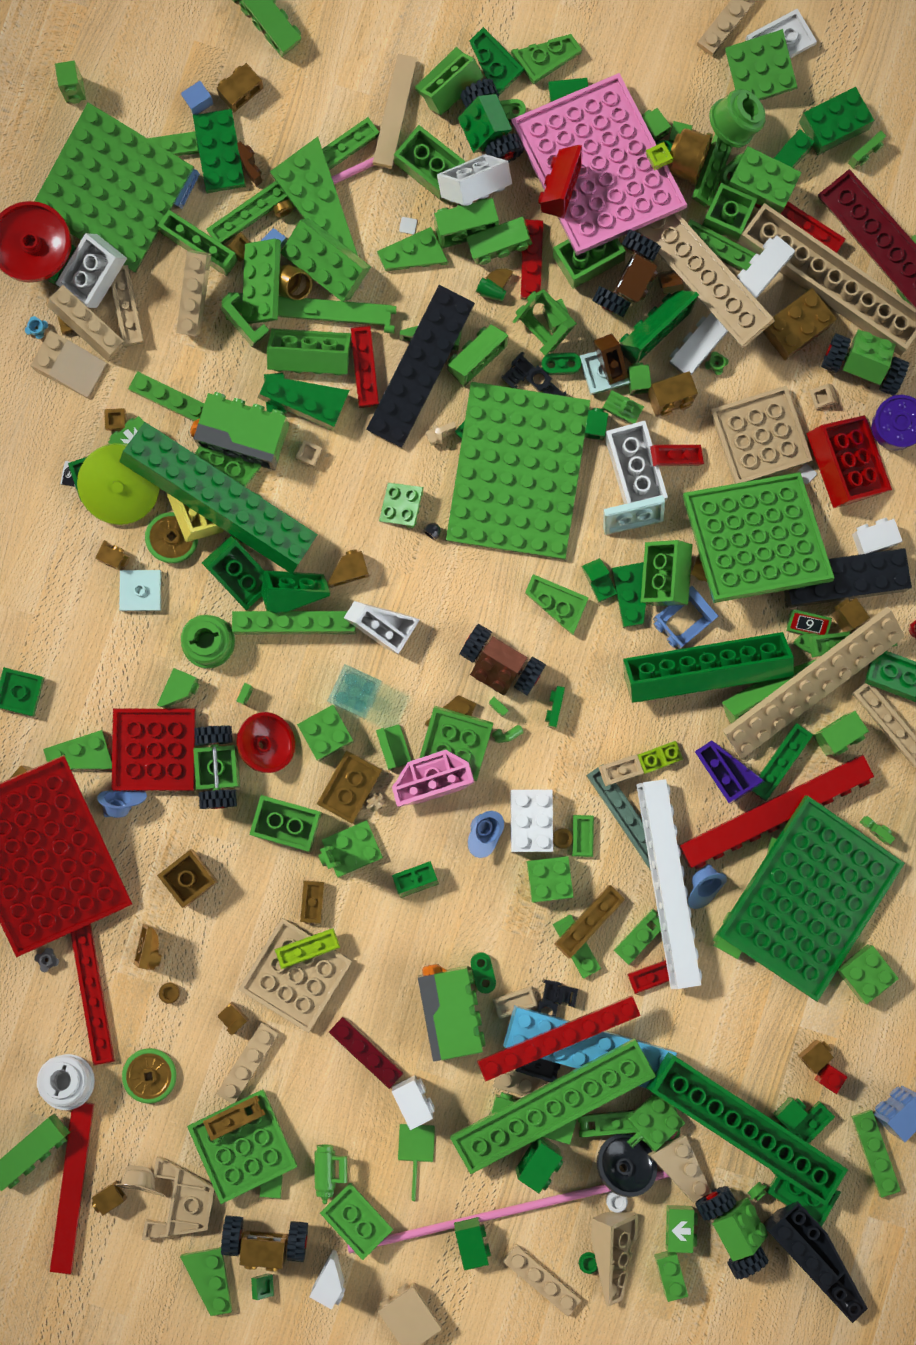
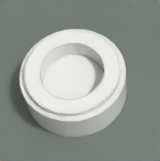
[606,1191,628,1213]

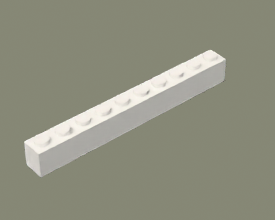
[636,779,702,989]

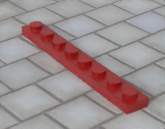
[477,995,641,1082]

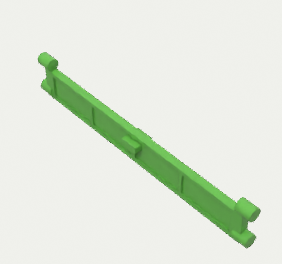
[226,292,397,334]

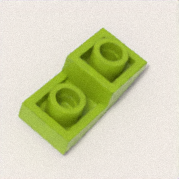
[637,741,683,775]

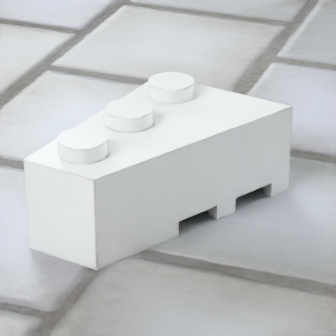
[344,601,420,654]

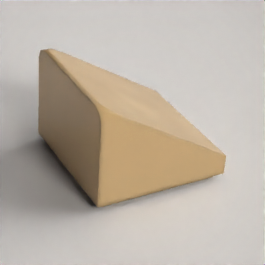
[810,384,838,410]

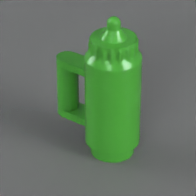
[314,1144,347,1204]

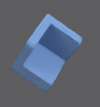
[181,81,213,115]

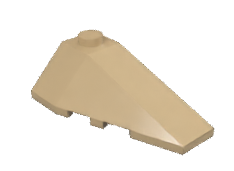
[591,1212,638,1306]

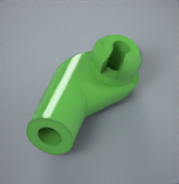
[492,725,523,743]

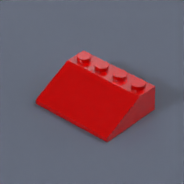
[806,415,892,508]

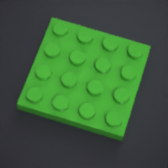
[187,1089,298,1204]

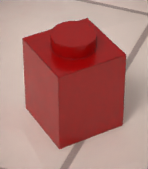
[814,1064,847,1094]

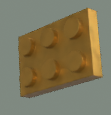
[317,750,382,824]

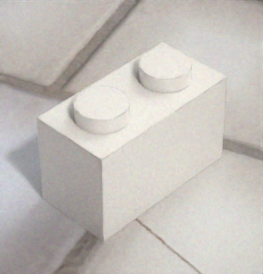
[852,518,902,555]

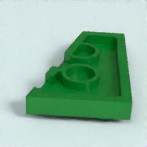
[469,27,524,95]

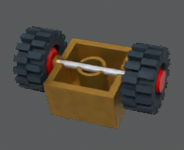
[221,1215,308,1272]

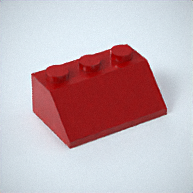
[538,145,582,218]

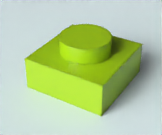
[645,142,673,171]

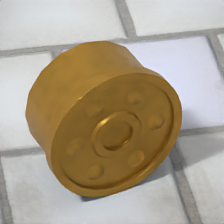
[667,129,713,186]

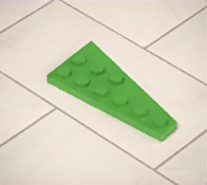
[270,136,358,256]

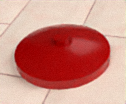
[0,201,71,283]

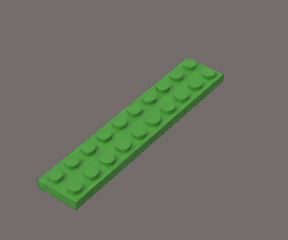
[450,1038,656,1174]

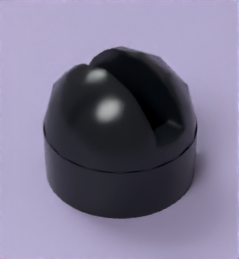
[423,523,441,540]

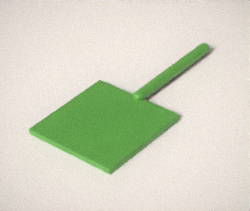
[398,1124,435,1201]

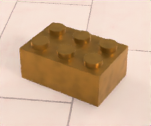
[763,288,837,361]

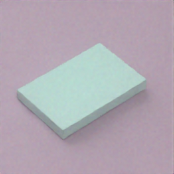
[603,495,665,535]

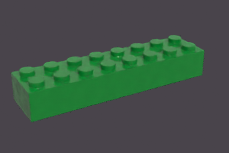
[623,632,794,703]

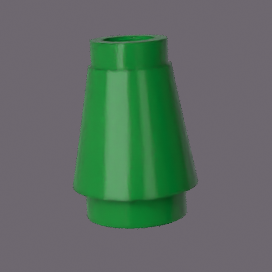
[476,277,506,302]

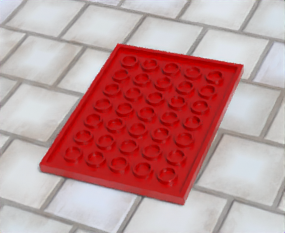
[0,755,133,958]

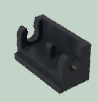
[515,1058,560,1082]

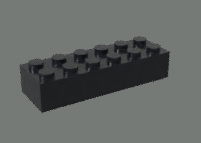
[784,548,912,608]

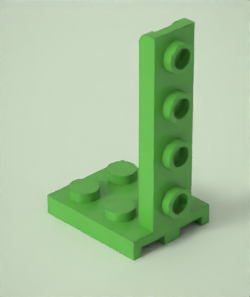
[318,820,383,878]

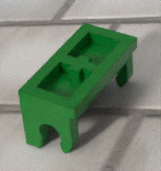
[392,861,439,898]

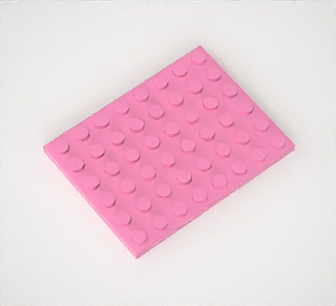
[511,73,687,255]

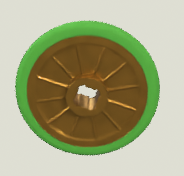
[145,512,198,563]
[122,1048,176,1104]

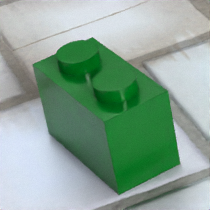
[454,1217,491,1271]

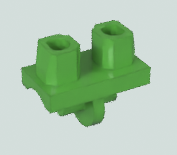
[602,390,644,424]

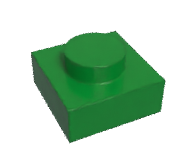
[251,1273,274,1300]

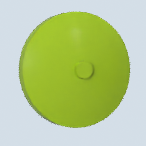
[77,443,160,525]

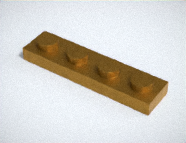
[554,885,625,959]

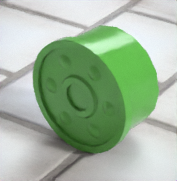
[709,89,766,148]
[180,615,235,668]

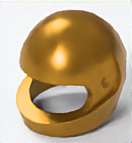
[279,264,313,300]

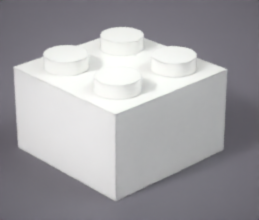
[392,1075,435,1130]

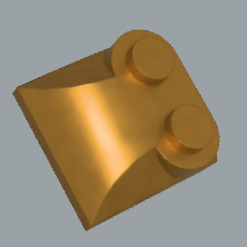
[133,924,162,970]

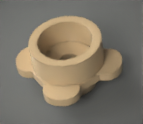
[365,792,385,812]

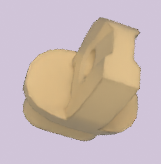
[426,422,456,446]

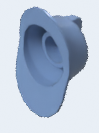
[97,790,147,818]
[468,811,504,858]
[688,864,727,909]

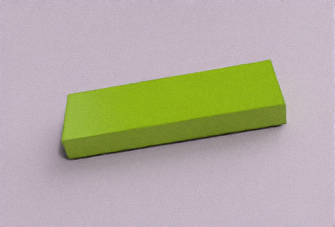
[274,928,340,969]

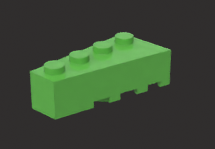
[233,0,301,57]

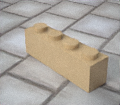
[176,250,212,336]
[47,285,124,362]

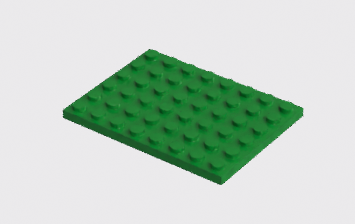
[716,795,905,1002]

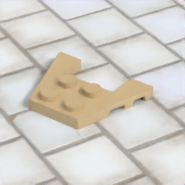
[142,1156,215,1241]

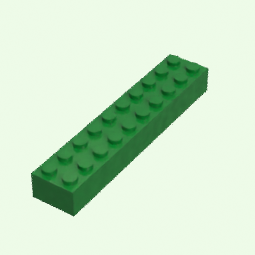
[119,422,318,574]
[646,1052,848,1206]

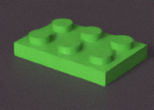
[320,1183,394,1260]

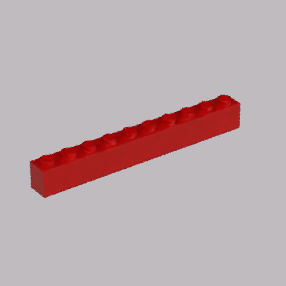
[679,755,874,869]

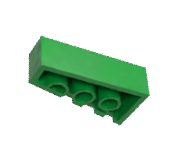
[257,375,350,430]

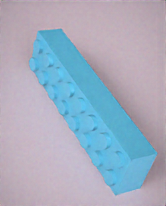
[503,1005,677,1088]

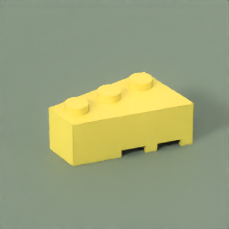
[166,493,224,542]

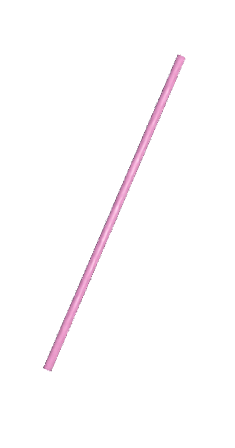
[348,1170,669,1253]

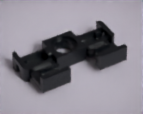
[501,352,566,396]
[537,979,578,1017]

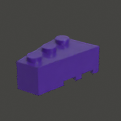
[695,740,766,804]

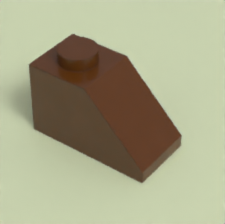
[593,333,628,385]

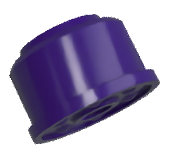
[871,395,916,451]

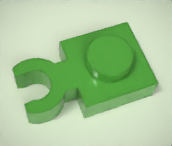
[859,816,895,845]

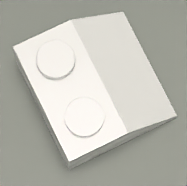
[309,1250,345,1310]

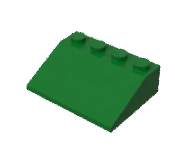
[619,290,699,364]

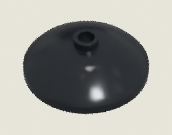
[597,1133,657,1198]

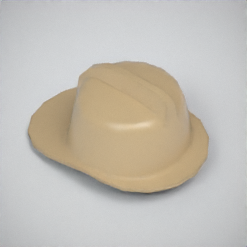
[116,1165,165,1197]

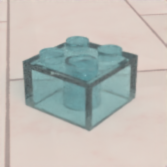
[327,664,383,720]

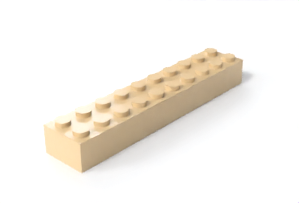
[738,203,916,356]

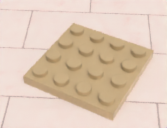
[710,385,813,484]
[238,918,352,1033]

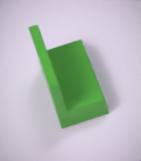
[376,724,411,770]

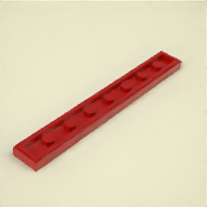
[71,924,115,1066]
[50,1102,95,1274]

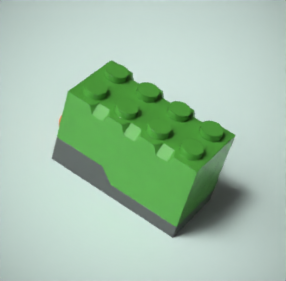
[190,392,290,470]
[418,964,486,1062]

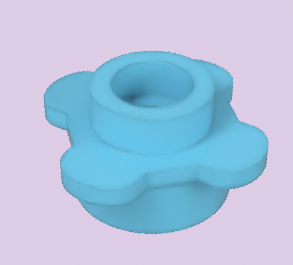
[25,316,48,339]

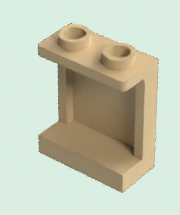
[378,1283,442,1345]

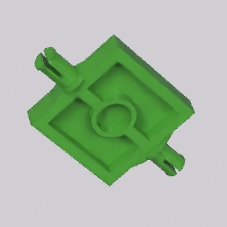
[626,1093,685,1151]

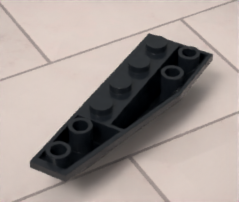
[763,1201,868,1323]

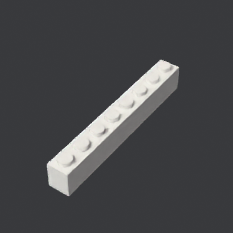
[670,235,795,375]

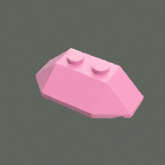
[392,750,475,807]

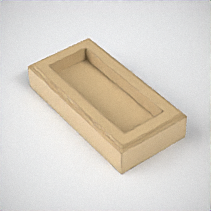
[492,986,538,1019]

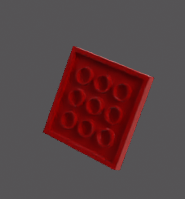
[111,708,196,791]

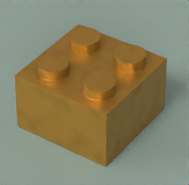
[647,371,698,417]
[157,849,218,908]

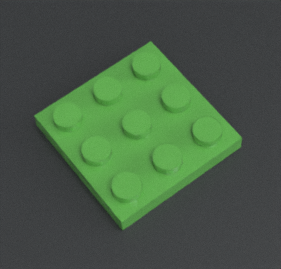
[725,29,798,100]
[420,706,493,781]

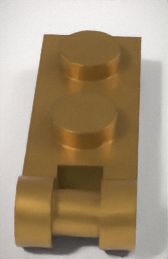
[203,1095,266,1141]

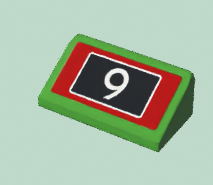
[786,610,832,635]

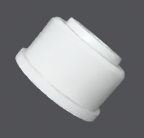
[37,1054,95,1110]

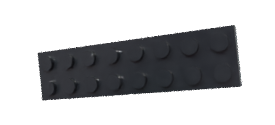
[366,285,475,448]

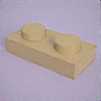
[598,754,644,787]

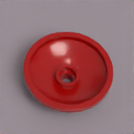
[237,712,295,773]

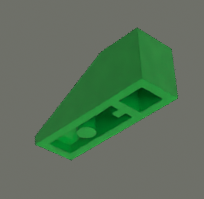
[774,129,814,168]

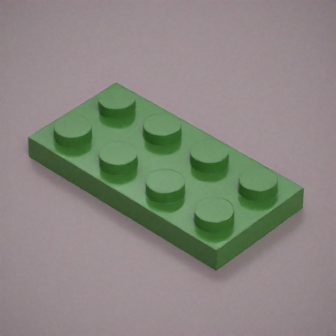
[242,238,281,324]

